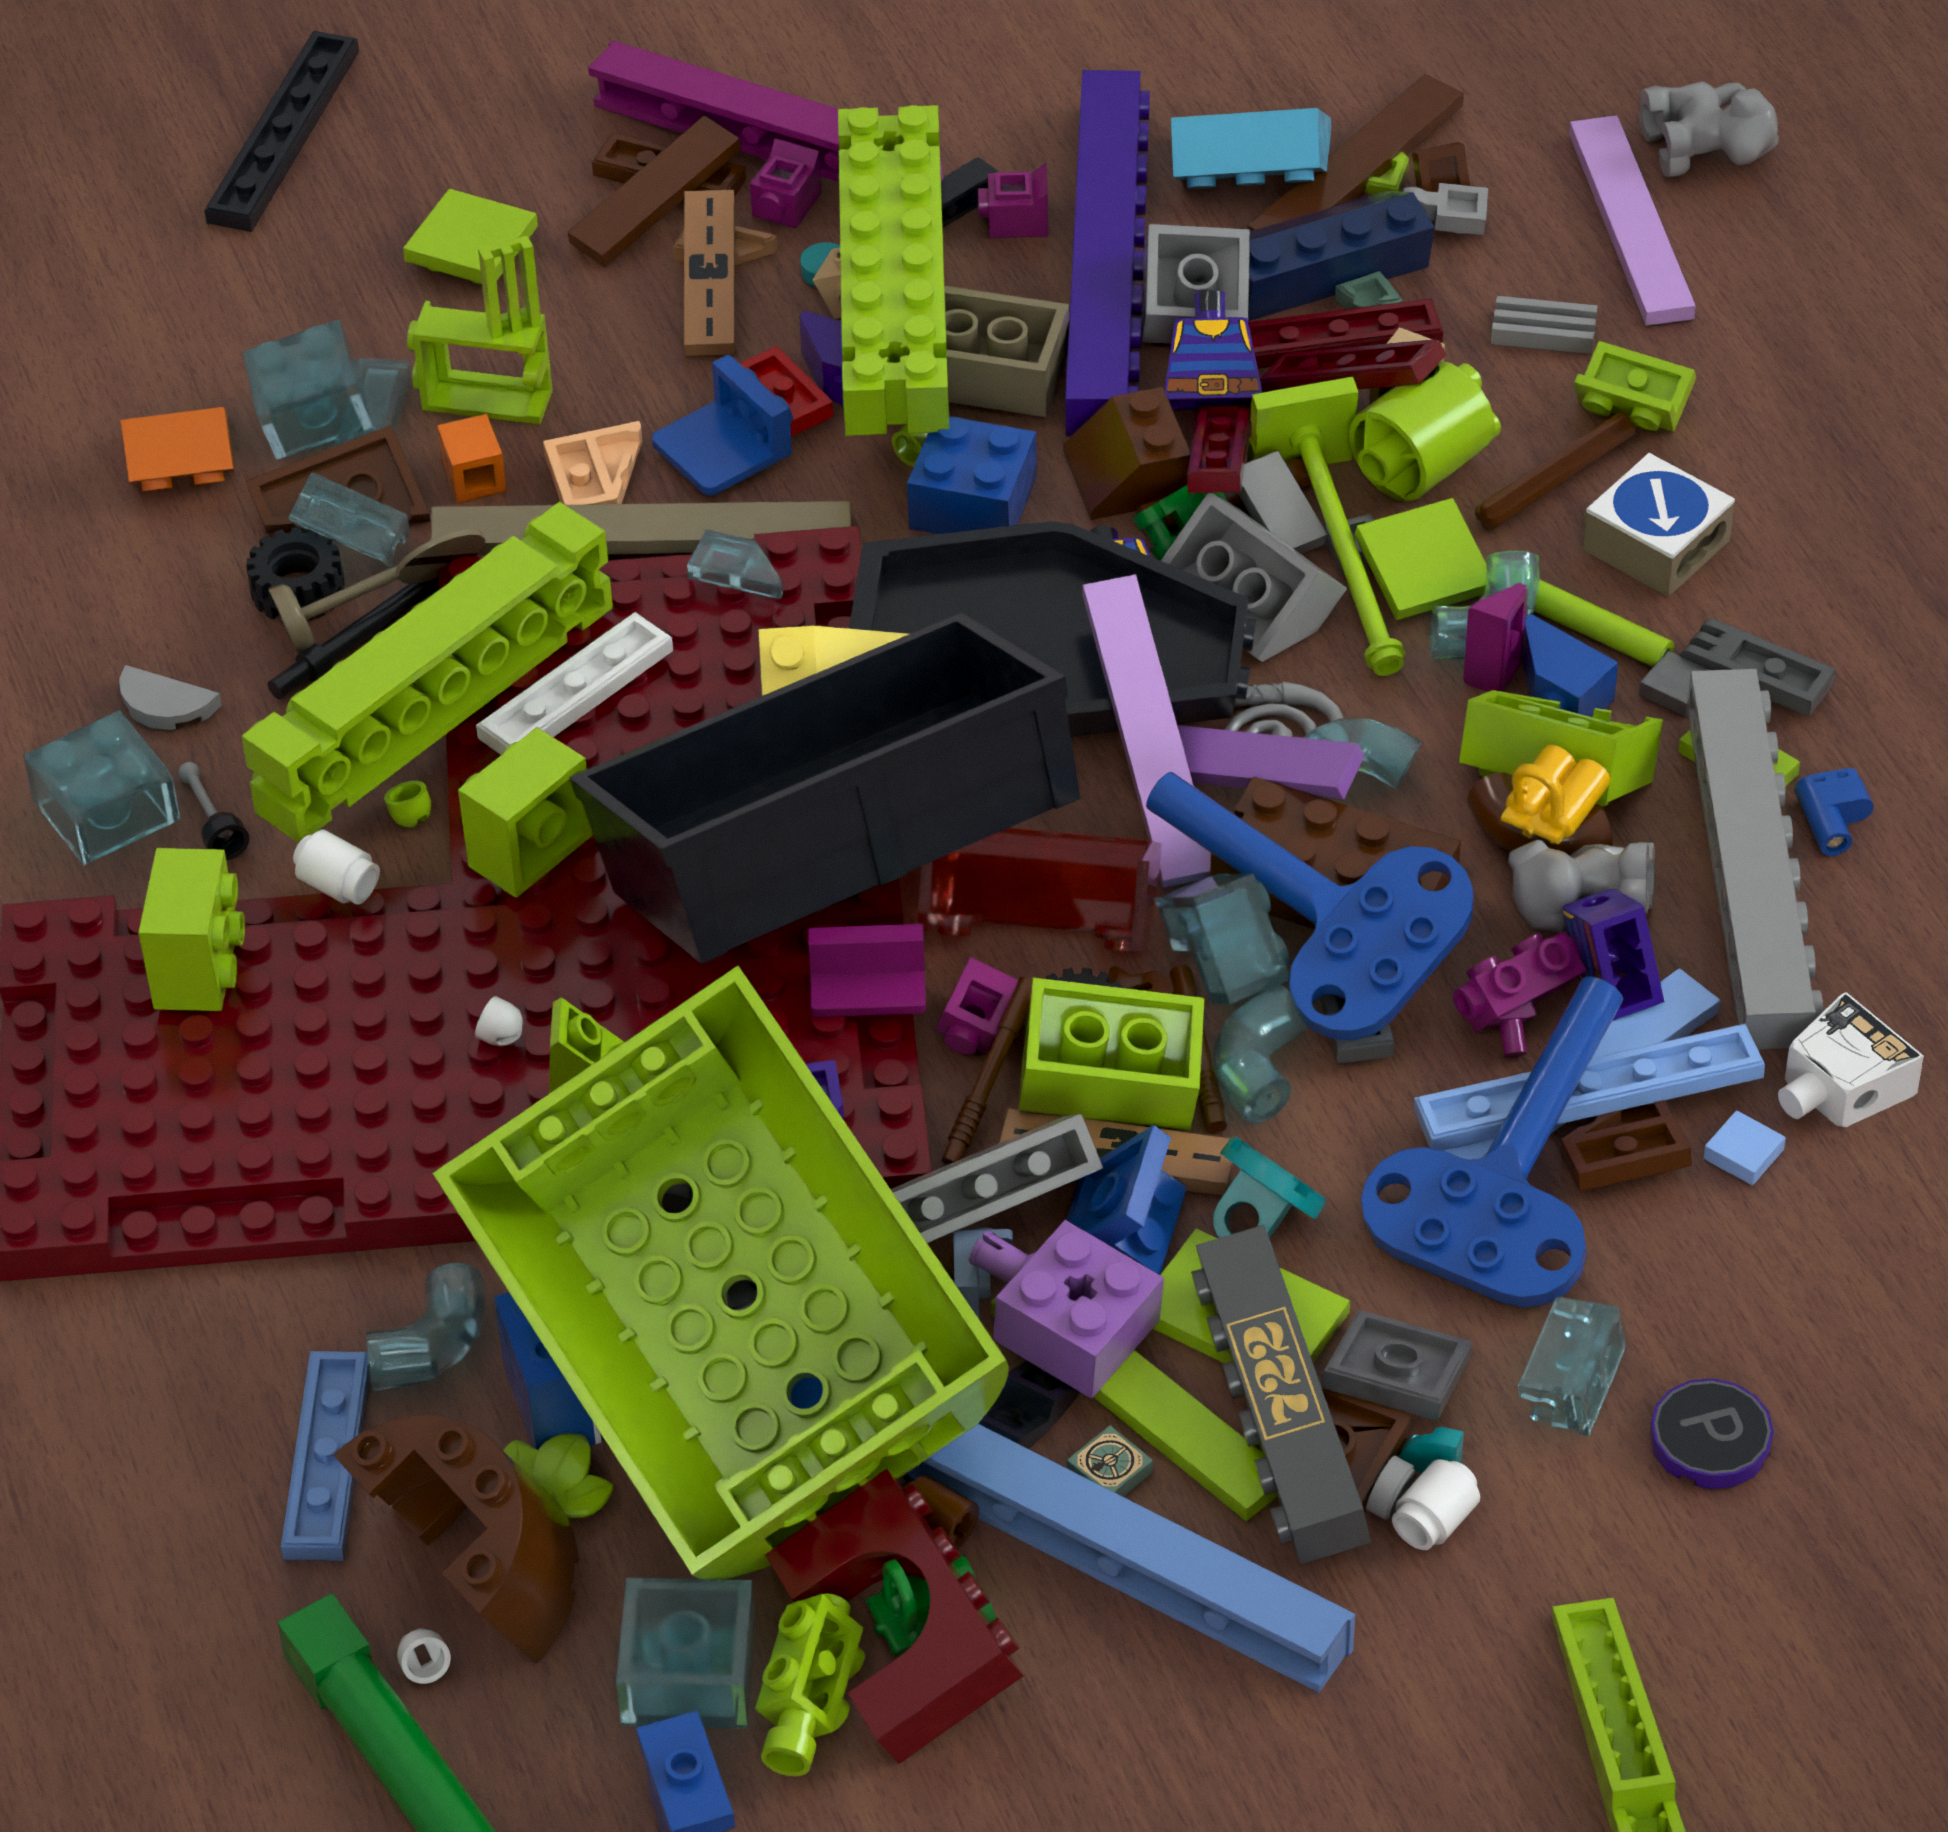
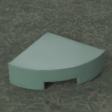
[1335,271,1404,309]

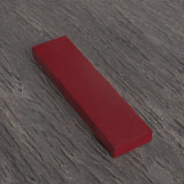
[1248,298,1443,369]
[1260,339,1446,393]
[1187,404,1250,493]

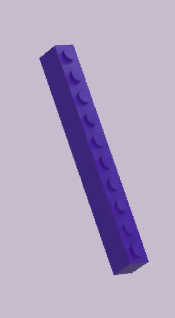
[1065,70,1150,437]

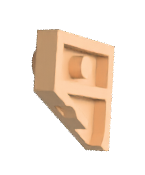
[543,421,642,505]

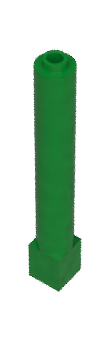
[277,1593,496,1832]

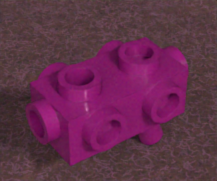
[1453,931,1587,1058]

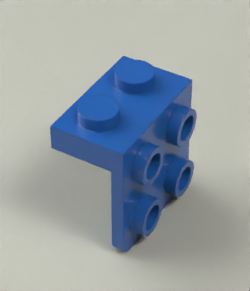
[652,354,793,496]

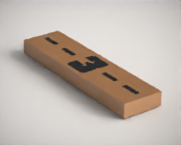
[684,190,735,356]
[1000,1108,1234,1196]

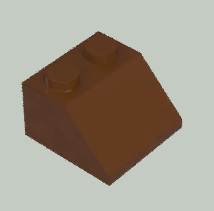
[1063,387,1191,520]

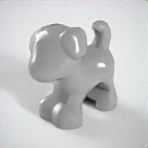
[1639,81,1779,177]
[1508,840,1655,933]

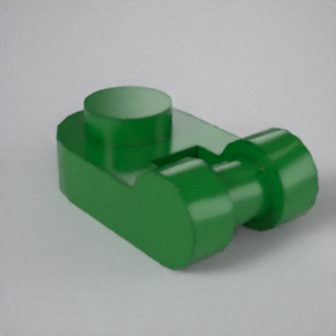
[1131,485,1227,561]

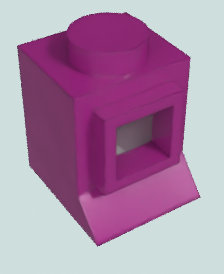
[750,138,822,228]
[978,162,1048,238]

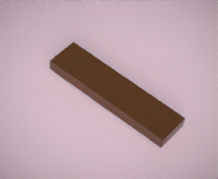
[567,115,741,267]

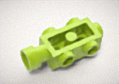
[755,1594,865,1776]

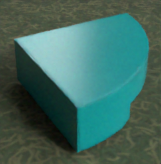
[1399,1427,1464,1473]

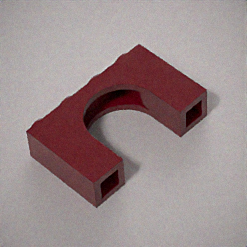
[765,1469,1023,1764]

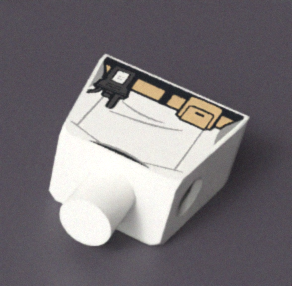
[1778,992,1924,1127]

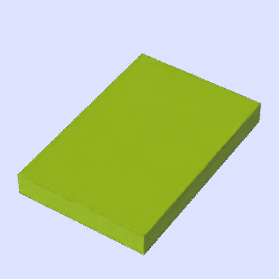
[1153,1228,1350,1363]

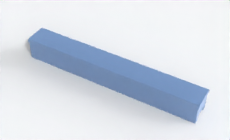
[903,1424,1355,1693]

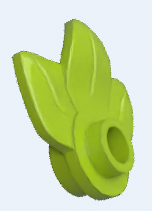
[503,1433,614,1518]

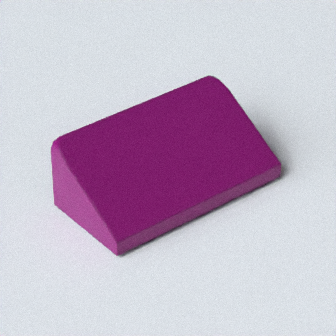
[1463,583,1528,692]

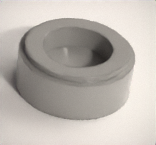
[1366,1456,1416,1520]

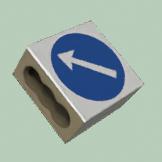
[1582,453,1735,597]

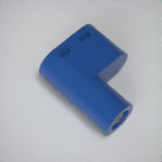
[1794,768,1874,856]

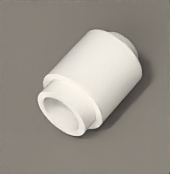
[293,830,380,904]
[1392,1459,1480,1550]

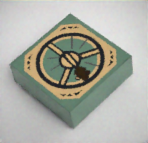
[1067,1426,1153,1497]

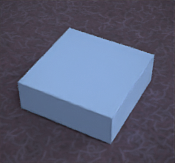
[1703,1110,1786,1186]

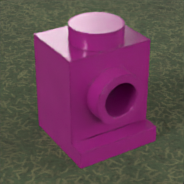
[935,957,1018,1055]

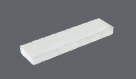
[476,612,673,755]

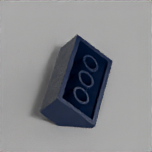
[1248,191,1435,321]

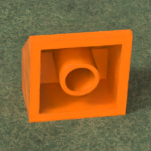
[120,407,234,492]

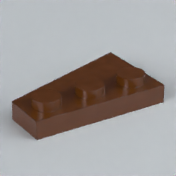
[246,425,431,533]

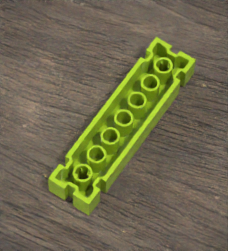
[838,105,949,436]
[241,501,613,843]

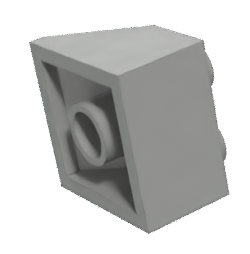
[1142,224,1250,344]

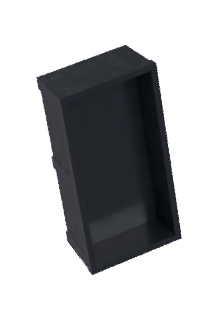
[569,612,1081,964]

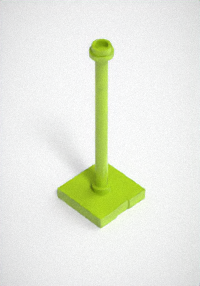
[1247,377,1405,676]

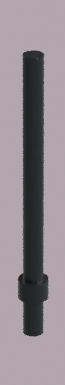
[267,578,439,699]

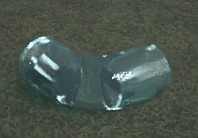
[1429,551,1539,660]
[1304,718,1423,798]
[1214,984,1306,1124]
[366,1263,486,1391]

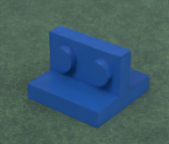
[1066,1125,1187,1275]

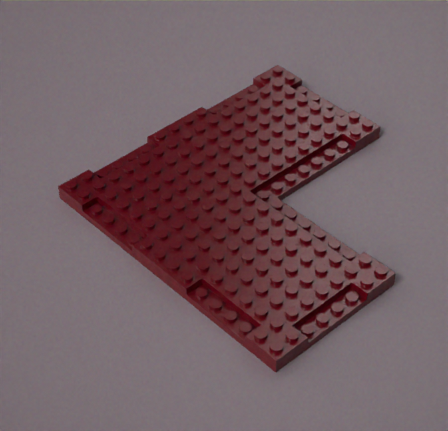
[0,526,931,1282]

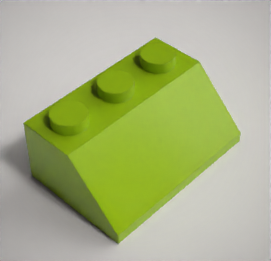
[1018,978,1204,1131]

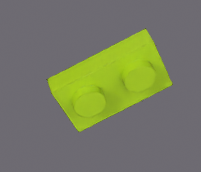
[1573,341,1696,432]

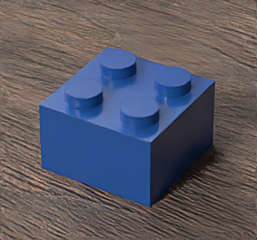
[907,416,1037,534]

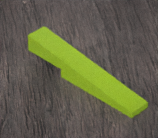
[1552,1598,1686,1832]

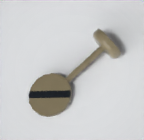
[268,529,486,654]

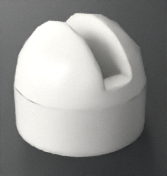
[475,996,523,1047]
[397,1628,451,1684]

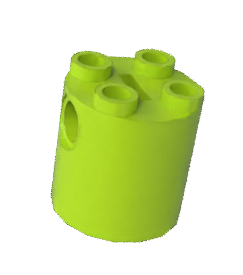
[1349,361,1501,502]

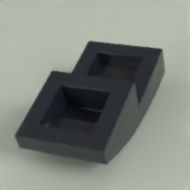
[978,1361,1080,1449]

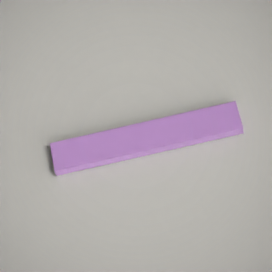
[1569,115,1696,326]
[1082,574,1211,888]

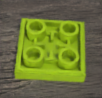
[403,188,538,284]
[1354,498,1495,620]

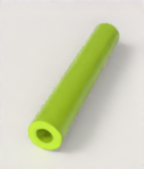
[1493,564,1675,667]

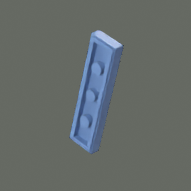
[281,1351,372,1561]

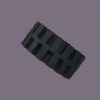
[246,528,345,622]

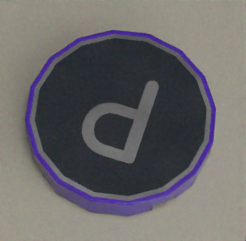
[1650,1378,1774,1489]

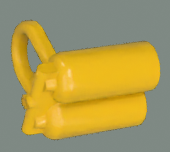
[1501,745,1611,844]

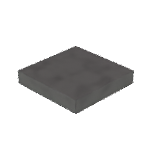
[1321,1310,1473,1421]

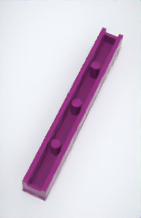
[588,40,944,182]

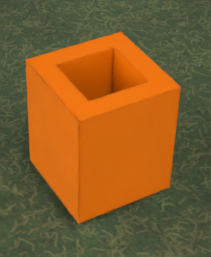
[437,414,507,503]

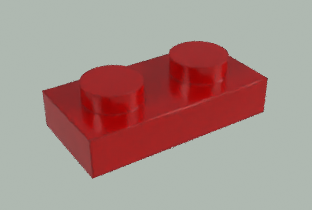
[739,346,834,437]

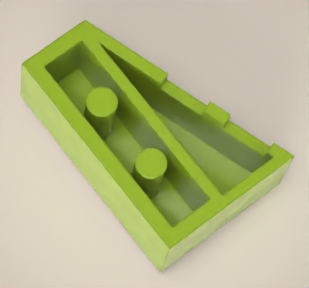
[1459,690,1663,806]

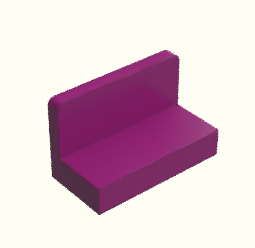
[808,924,926,1017]

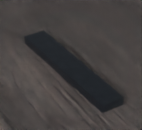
[204,31,359,232]

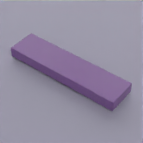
[1177,725,1365,799]

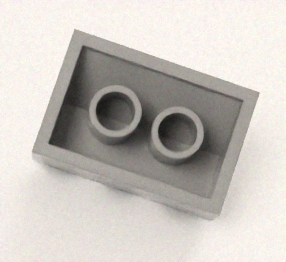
[1161,493,1347,662]

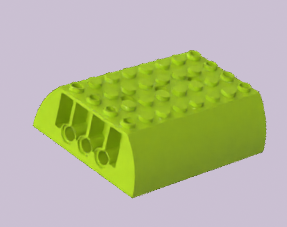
[433,966,1009,1580]

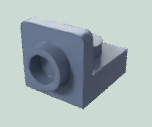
[953,1228,1013,1320]

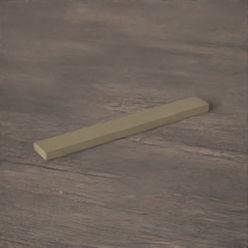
[431,501,851,556]

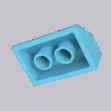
[1171,108,1331,189]

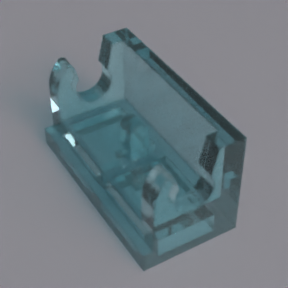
[288,472,410,567]
[1518,1297,1627,1436]

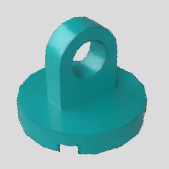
[1213,1136,1327,1239]

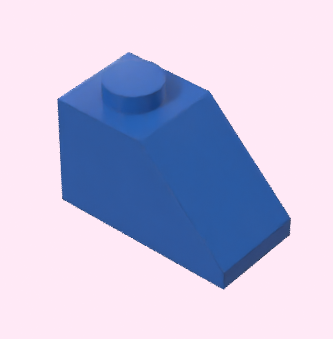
[1522,614,1618,717]

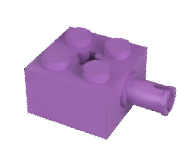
[969,1220,1164,1399]

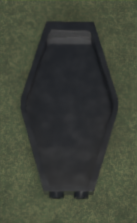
[849,521,1256,737]

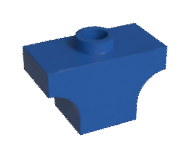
[636,1710,735,1832]

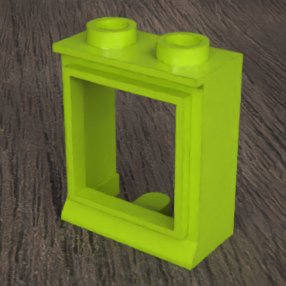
[407,300,553,424]

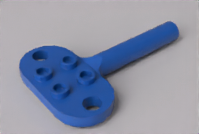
[1146,772,1474,1040]
[1361,977,1623,1308]

